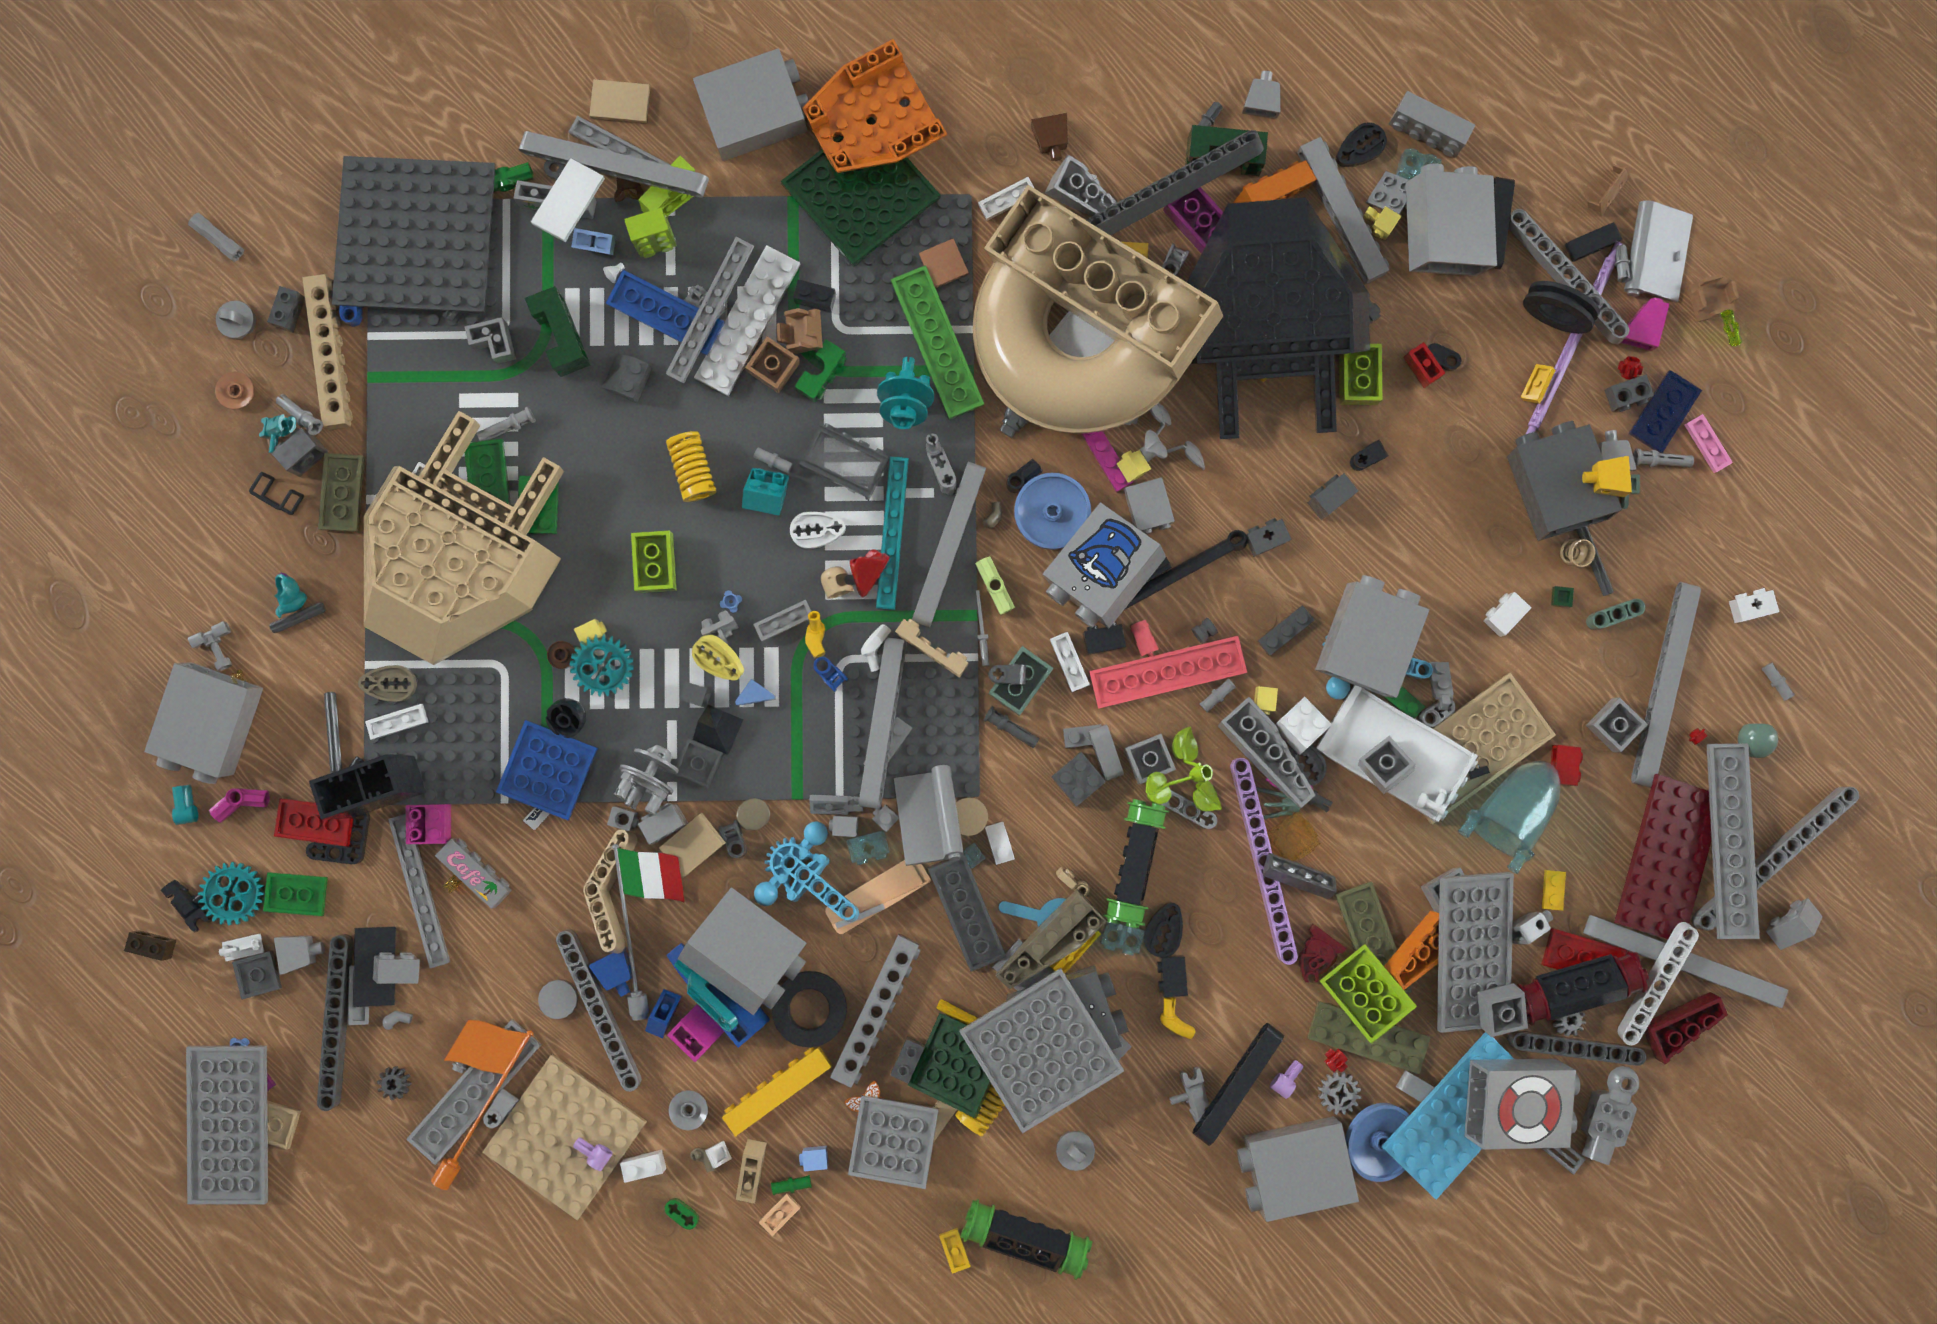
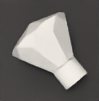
[603,263,625,283]

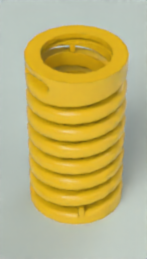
[666,431,717,502]
[955,1084,1005,1137]

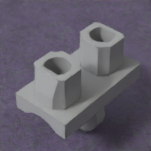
[700,610,739,643]

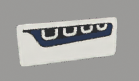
[523,808,550,830]

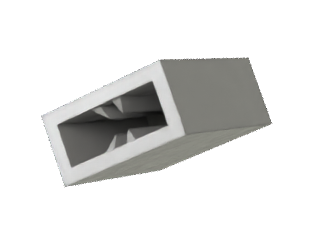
[1124,477,1175,535]

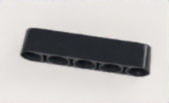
[1493,177,1515,270]

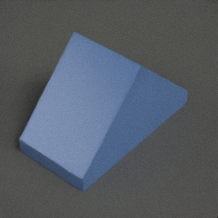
[735,679,776,706]

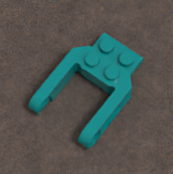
[674,960,738,1032]

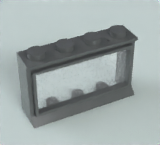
[799,423,889,501]

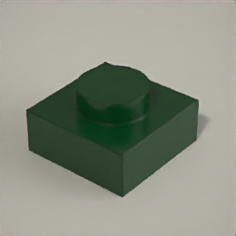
[1551,586,1574,608]

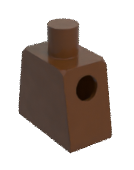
[1031,113,1068,161]

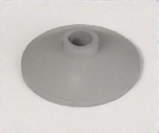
[669,1090,708,1130]

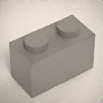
[829,815,859,837]

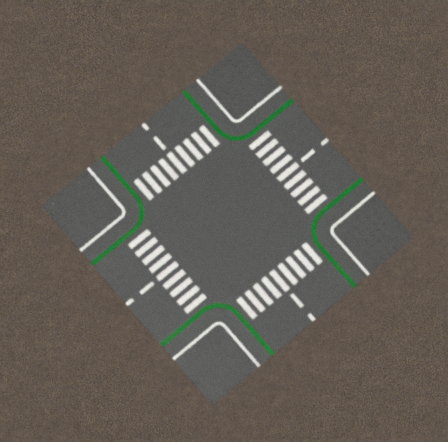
[364,194,980,805]

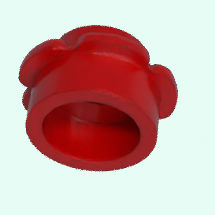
[1689,728,1707,745]

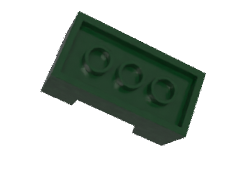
[1185,125,1268,176]
[525,286,591,377]

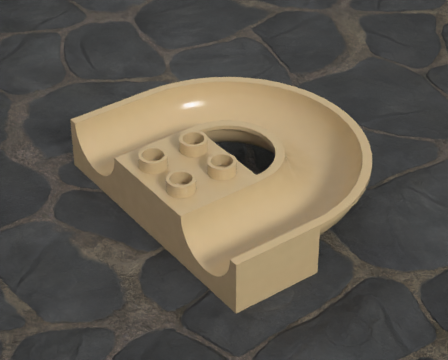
[973,185,1223,433]

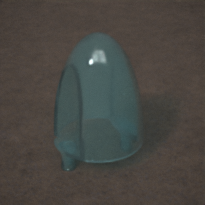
[1458,761,1561,874]

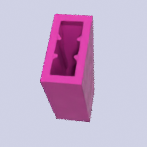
[1618,298,1669,351]

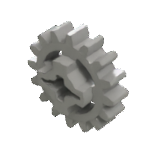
[1318,1071,1361,1115]

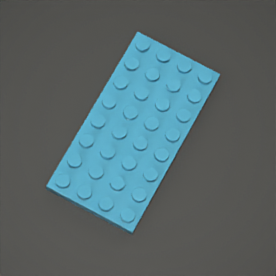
[1381,1032,1514,1200]

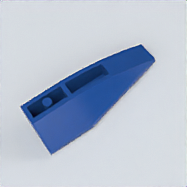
[666,943,771,1048]

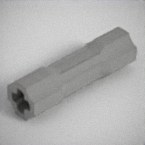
[188,213,244,262]

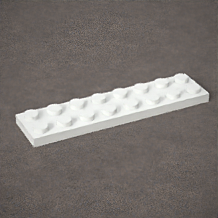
[694,245,801,397]

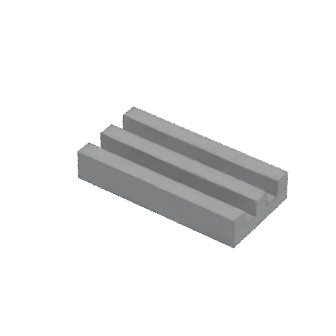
[1541,1147,1586,1175]

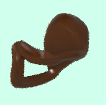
[614,177,644,202]

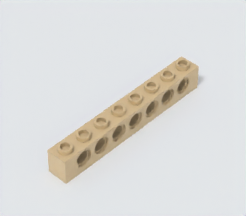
[302,274,353,430]

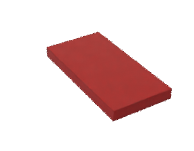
[274,798,354,847]
[1541,928,1627,970]

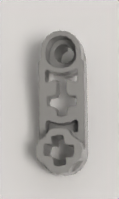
[926,433,957,495]

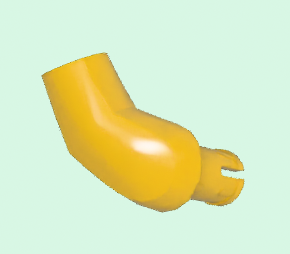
[805,611,825,659]
[1160,997,1196,1039]

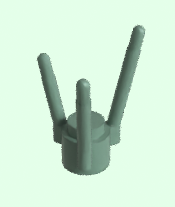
[1256,787,1300,819]

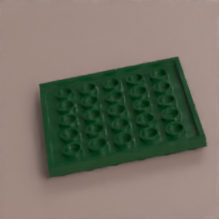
[781,117,941,267]

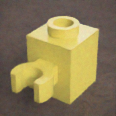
[1363,206,1401,240]

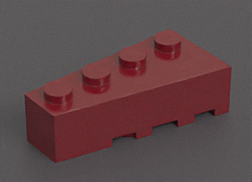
[1644,992,1728,1064]

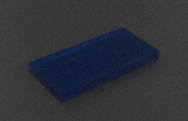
[1628,370,1702,453]

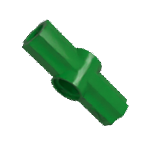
[494,162,534,192]

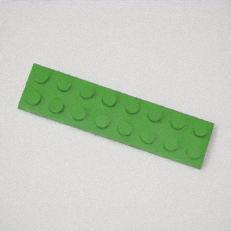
[891,265,984,420]

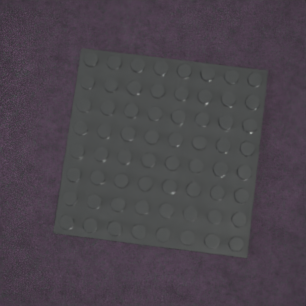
[332,156,496,313]

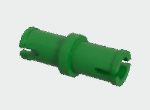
[771,1175,812,1195]

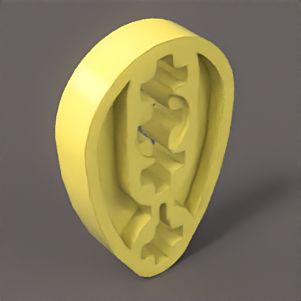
[692,635,744,681]

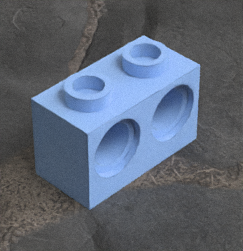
[571,228,616,255]

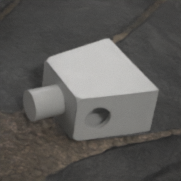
[1242,71,1280,119]
[1598,430,1636,472]
[1512,910,1553,944]
[274,936,325,975]

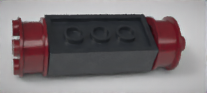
[1516,951,1649,1026]

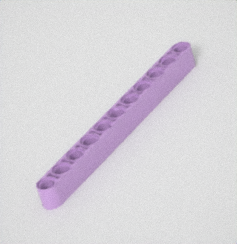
[1230,758,1298,965]

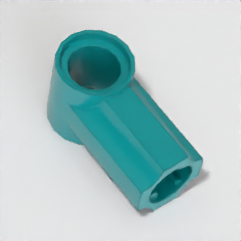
[172,785,199,825]

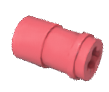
[1130,620,1159,657]

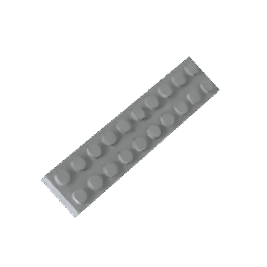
[1706,743,1760,939]

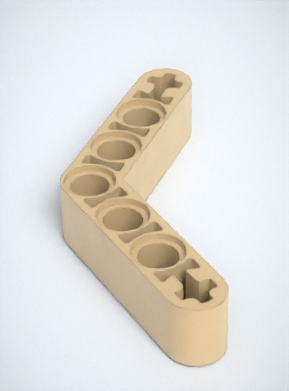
[583,830,637,954]

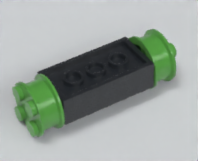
[1103,799,1169,928]
[960,1199,1092,1280]

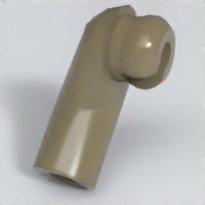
[983,502,1002,528]
[690,1148,716,1172]

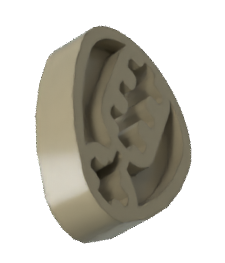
[358,665,417,702]

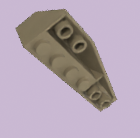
[996,889,1107,989]

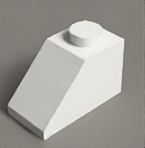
[985,822,1015,865]

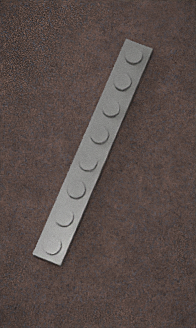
[666,237,754,383]
[388,814,450,968]

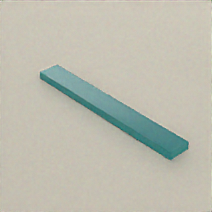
[876,456,909,610]

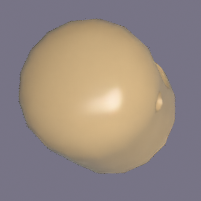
[1560,538,1595,567]
[821,566,854,599]

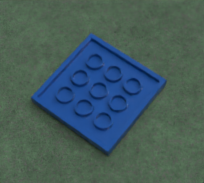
[496,720,598,820]

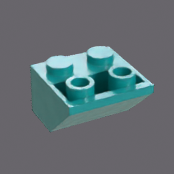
[742,468,789,516]

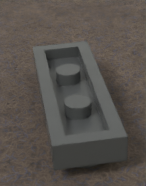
[1257,605,1314,656]

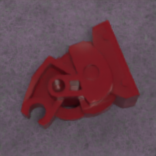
[1298,923,1347,982]

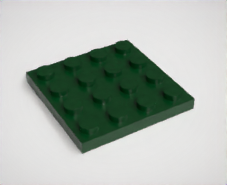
[908,1013,991,1118]

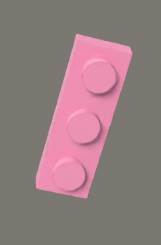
[1684,414,1733,473]

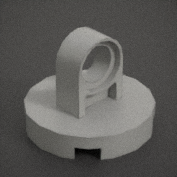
[216,301,256,339]
[1056,1131,1095,1171]

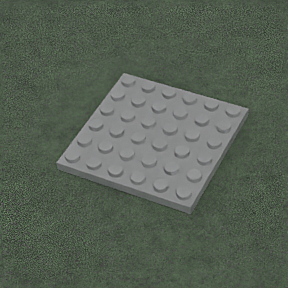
[959,968,1124,1134]

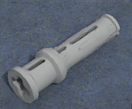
[276,394,323,435]
[477,406,536,441]
[1633,448,1694,468]

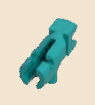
[259,414,296,454]

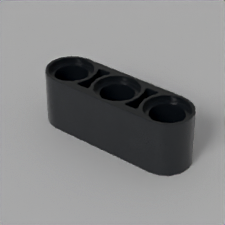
[1565,222,1623,262]

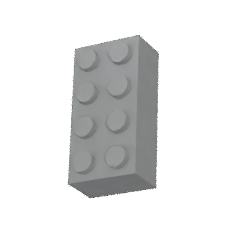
[1389,91,1475,157]

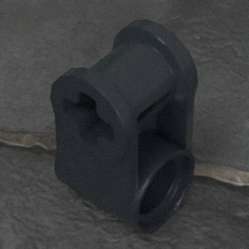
[1350,439,1389,471]

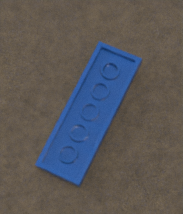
[606,270,725,356]

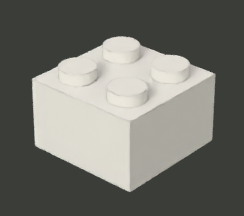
[1275,697,1332,755]

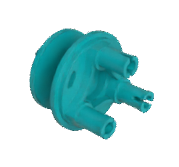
[877,357,934,429]

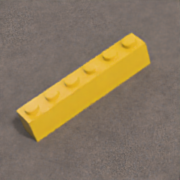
[722,1046,832,1137]

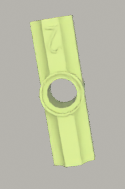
[975,556,1015,615]

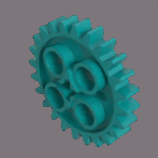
[570,634,634,697]
[198,862,265,925]

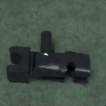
[161,880,212,933]

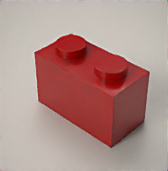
[1403,342,1445,388]
[1549,745,1583,786]

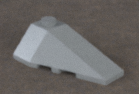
[1045,155,1117,216]

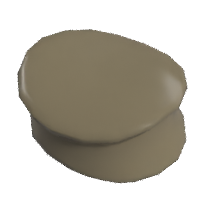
[737,798,770,830]

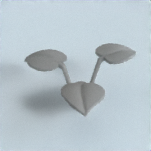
[1139,403,1205,470]

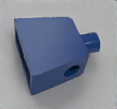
[589,947,632,997]

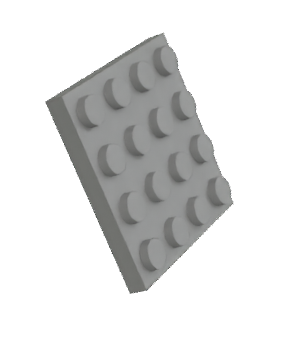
[848,1095,939,1189]

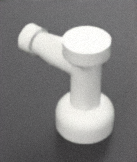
[1416,789,1448,816]

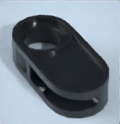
[1428,343,1462,371]

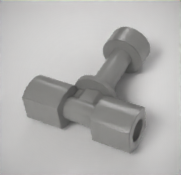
[188,621,232,671]

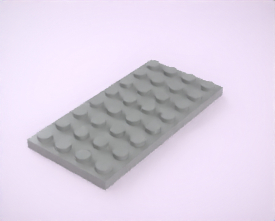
[1437,872,1514,1033]
[186,1046,268,1204]

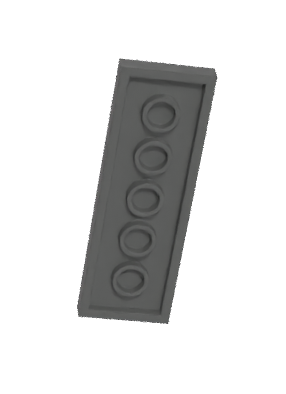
[928,854,1006,972]

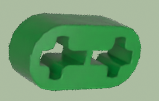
[665,1198,699,1230]

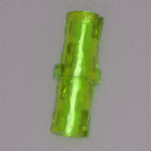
[1721,309,1742,346]

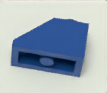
[645,989,681,1038]

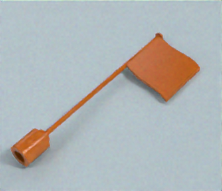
[431,1020,534,1190]

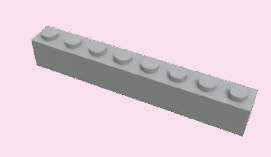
[1297,137,1389,285]

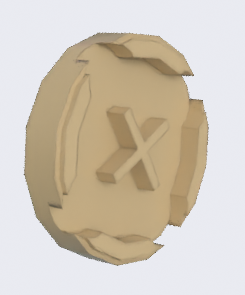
[956,797,988,836]

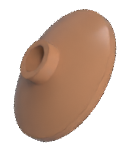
[215,371,254,410]

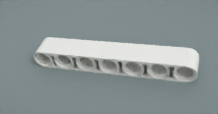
[1617,922,1699,1045]

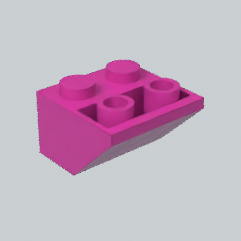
[406,804,451,844]
[667,1004,724,1062]

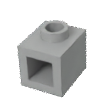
[872,805,899,832]

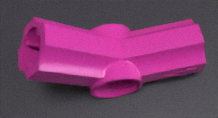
[209,788,270,823]

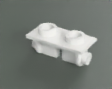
[219,933,264,961]

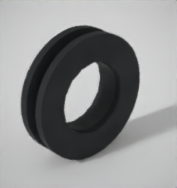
[1523,281,1600,334]
[772,971,847,1048]

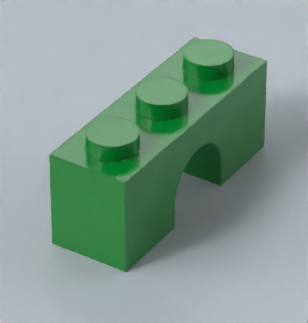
[795,339,847,402]

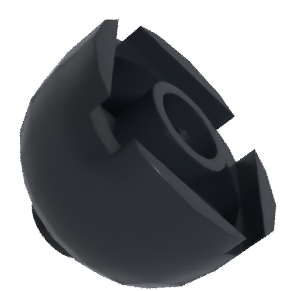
[546,698,586,738]

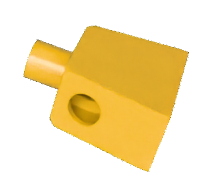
[1582,456,1632,497]

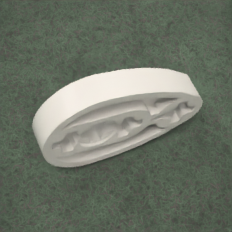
[790,512,846,549]

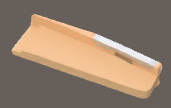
[825,860,932,934]

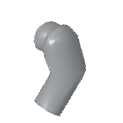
[382,1011,413,1030]

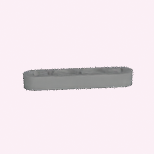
[1160,790,1217,829]

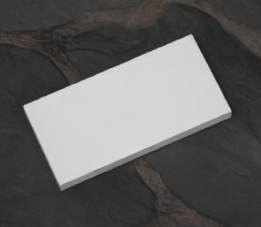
[531,158,605,242]

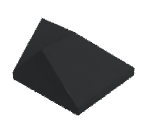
[693,704,743,755]

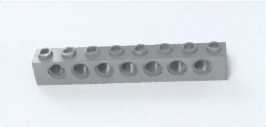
[830,934,921,1088]

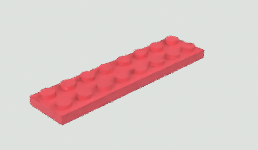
[1089,636,1247,709]

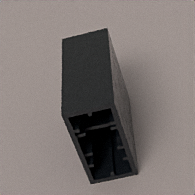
[309,754,426,820]

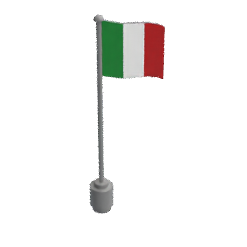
[612,844,685,1020]

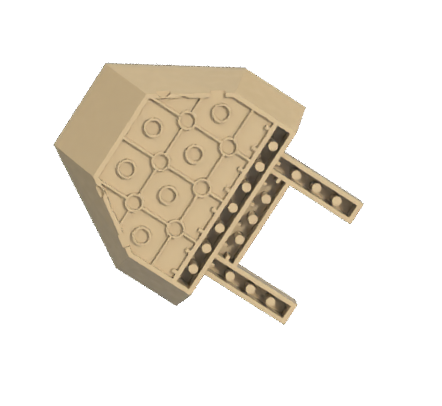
[364,411,564,665]

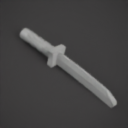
[976,590,990,667]

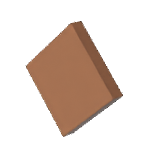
[919,238,969,288]

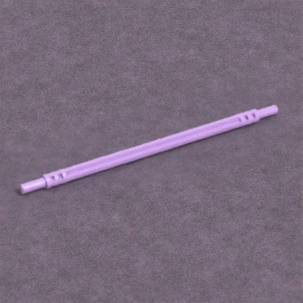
[1526,241,1622,434]

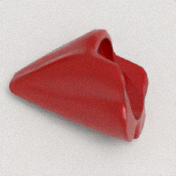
[849,549,889,597]

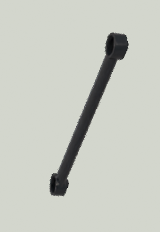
[1098,530,1247,623]

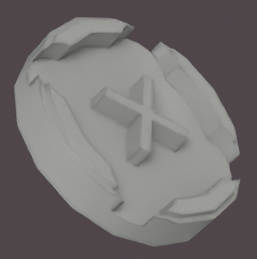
[538,979,578,1019]

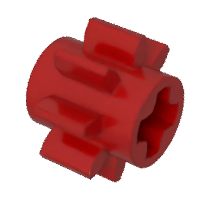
[1618,356,1644,380]
[1324,1049,1348,1073]

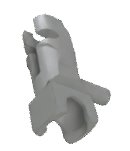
[1169,1067,1209,1124]

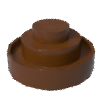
[547,641,576,669]

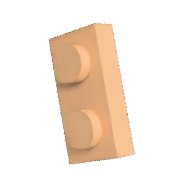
[759,1193,801,1236]

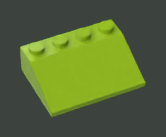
[1320,944,1417,1044]

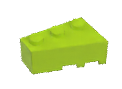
[639,156,695,217]

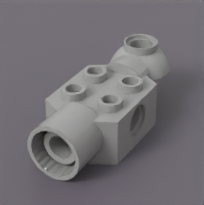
[1580,1066,1640,1165]

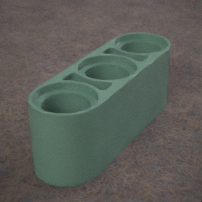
[1586,599,1645,630]

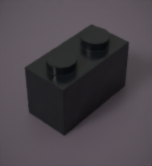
[793,279,836,313]
[1083,622,1126,655]
[1157,955,1188,997]

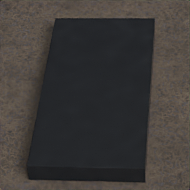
[353,926,396,1007]

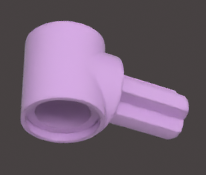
[1270,1060,1303,1099]
[573,1137,613,1171]

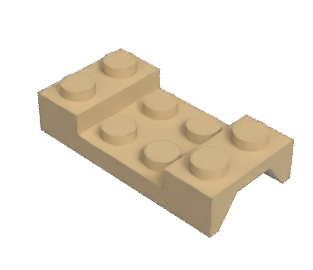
[895,619,968,678]

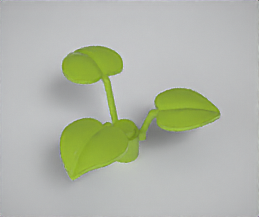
[1146,727,1222,812]

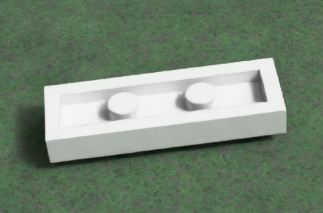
[978,177,1034,221]
[1050,632,1090,692]
[365,704,429,740]

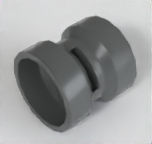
[1191,618,1218,644]

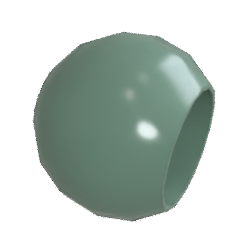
[1737,723,1779,758]

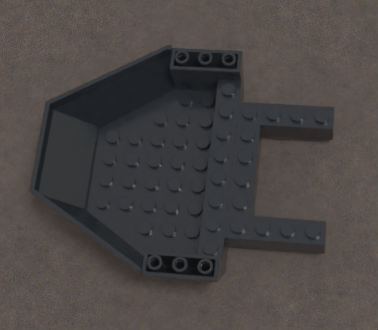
[1187,197,1370,439]

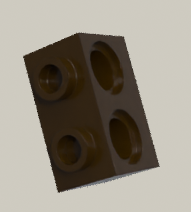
[124,930,177,961]

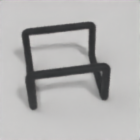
[249,472,304,515]

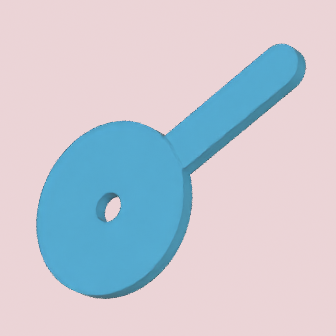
[999,898,1066,927]

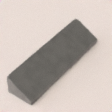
[1263,853,1336,899]

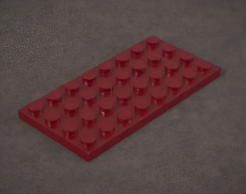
[1614,774,1712,939]

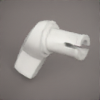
[861,624,891,672]

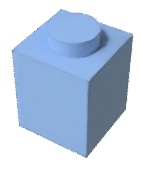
[799,1146,829,1171]

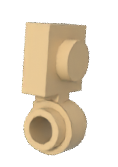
[1056,867,1090,897]

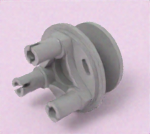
[614,745,679,815]

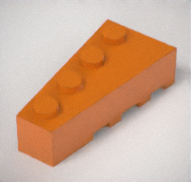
[1233,160,1317,203]
[1384,910,1439,990]

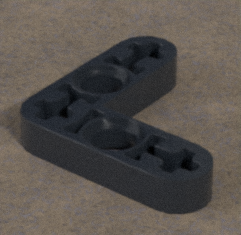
[306,813,370,864]

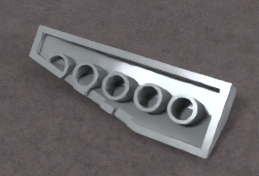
[1218,697,1315,808]

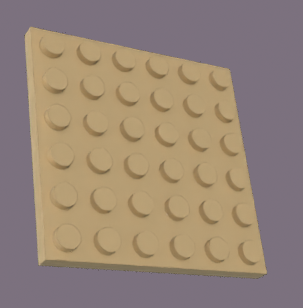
[482,1054,647,1220]

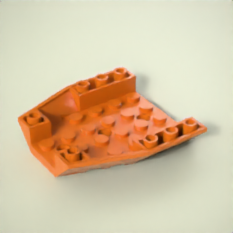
[802,39,947,173]

